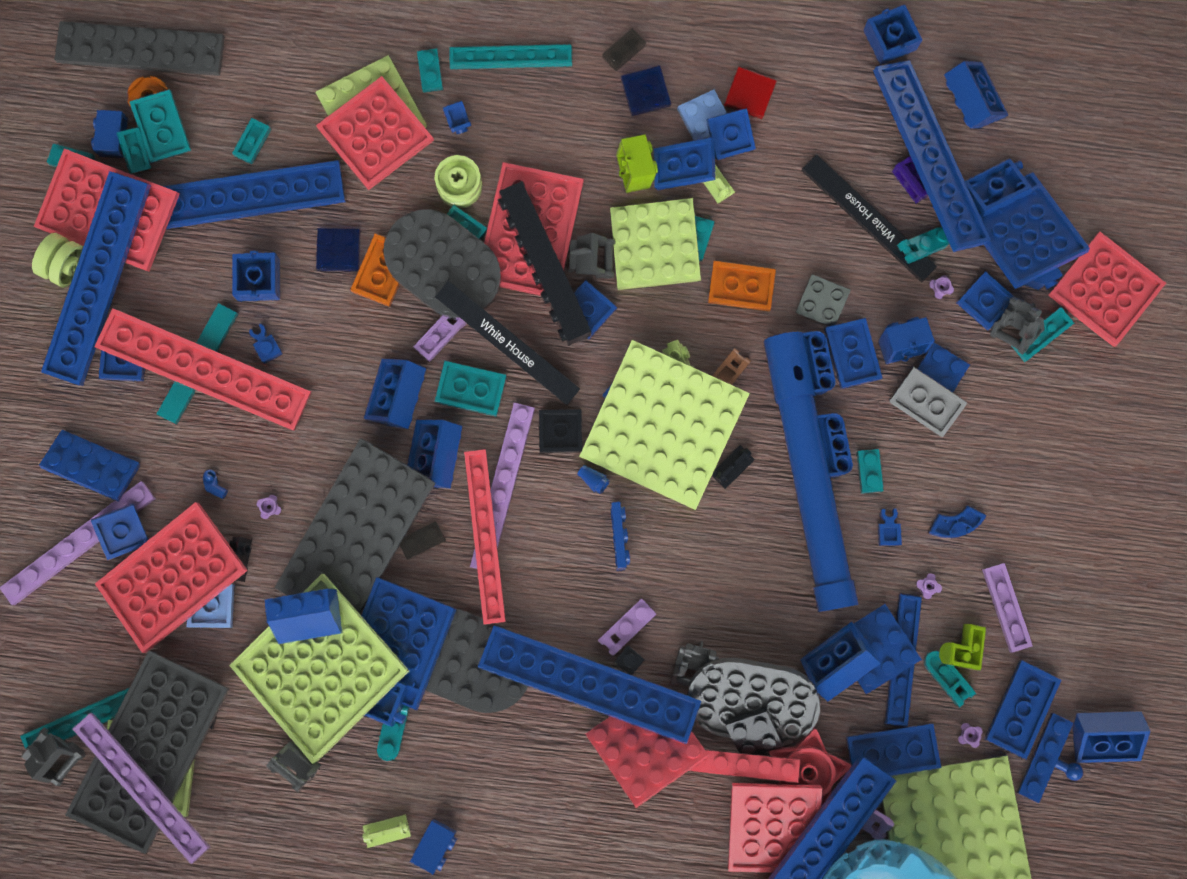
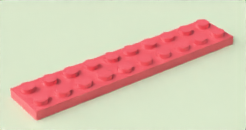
[94,308,311,431]

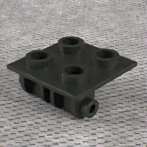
[795,274,851,326]

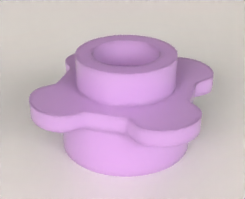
[929,275,954,299]
[257,495,281,519]
[916,573,942,599]
[958,723,983,748]

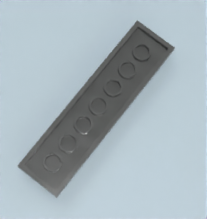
[54,21,225,76]

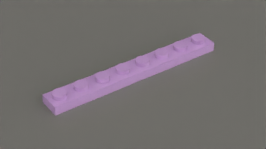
[470,403,535,569]
[0,481,156,605]
[73,713,210,864]

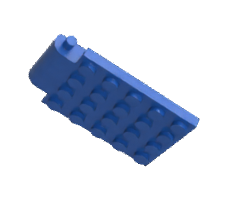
[965,159,1090,289]
[361,577,457,727]

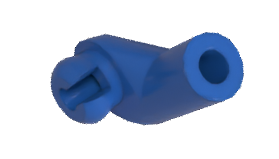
[203,469,228,499]

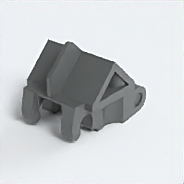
[568,233,615,279]
[990,297,1045,354]
[670,641,719,687]
[21,728,86,786]
[266,740,321,793]

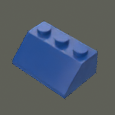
[944,61,1008,128]
[364,359,426,429]
[407,420,462,489]
[264,589,342,644]
[800,622,881,701]
[1073,711,1150,763]

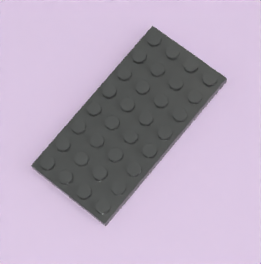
[274,438,436,614]
[65,651,230,854]

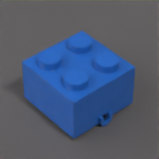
[863,4,922,65]
[232,251,280,301]
[878,317,935,364]

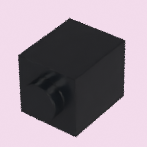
[614,645,645,675]

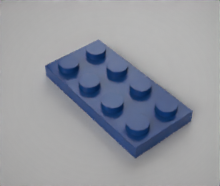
[39,430,140,502]
[985,660,1061,760]
[846,723,941,776]

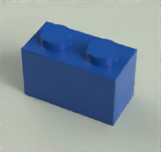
[91,110,128,158]
[410,819,457,874]

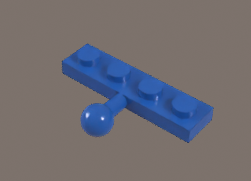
[1017,713,1083,803]

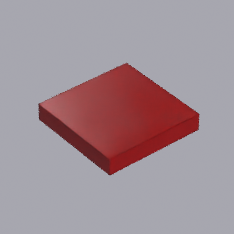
[724,67,777,119]

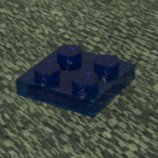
[621,66,671,117]
[316,228,361,271]

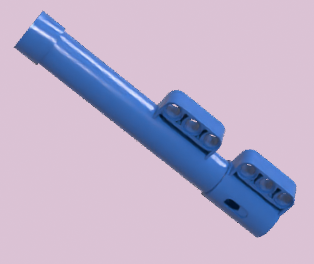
[763,331,859,612]

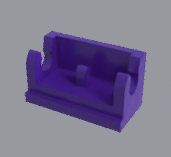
[892,156,928,204]

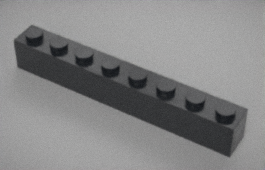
[497,181,592,346]

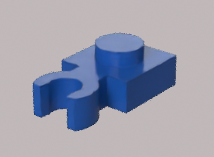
[249,324,283,364]
[878,509,902,546]

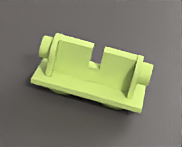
[703,165,735,204]
[363,814,411,848]

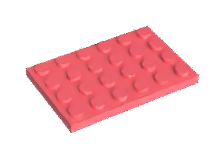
[34,149,180,272]
[484,162,584,296]
[95,502,248,653]

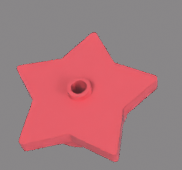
[769,728,851,807]

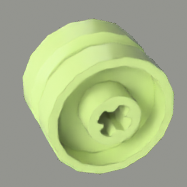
[434,155,482,208]
[32,233,83,288]

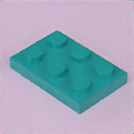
[129,89,192,163]
[435,361,507,417]

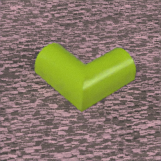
[939,624,986,670]

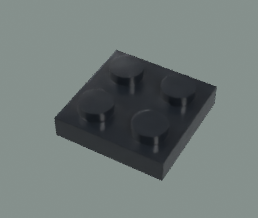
[539,409,582,453]
[725,707,783,755]

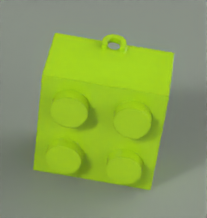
[616,134,658,193]

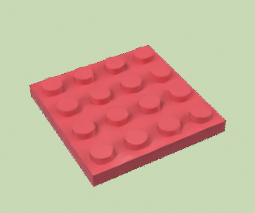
[316,76,434,191]
[1048,232,1166,347]
[585,684,709,808]
[728,783,822,873]

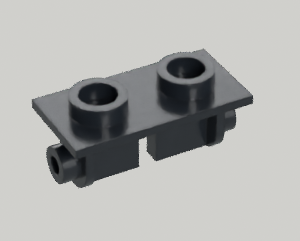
[712,445,755,489]
[229,536,252,582]

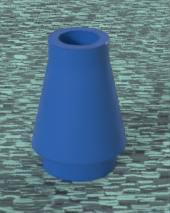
[577,465,610,494]

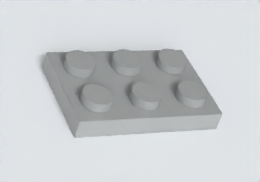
[889,367,967,438]

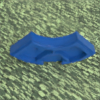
[928,505,987,538]

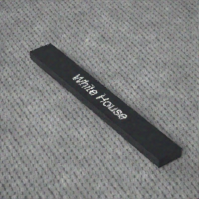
[801,154,937,283]
[435,281,580,405]

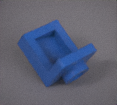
[442,101,472,134]

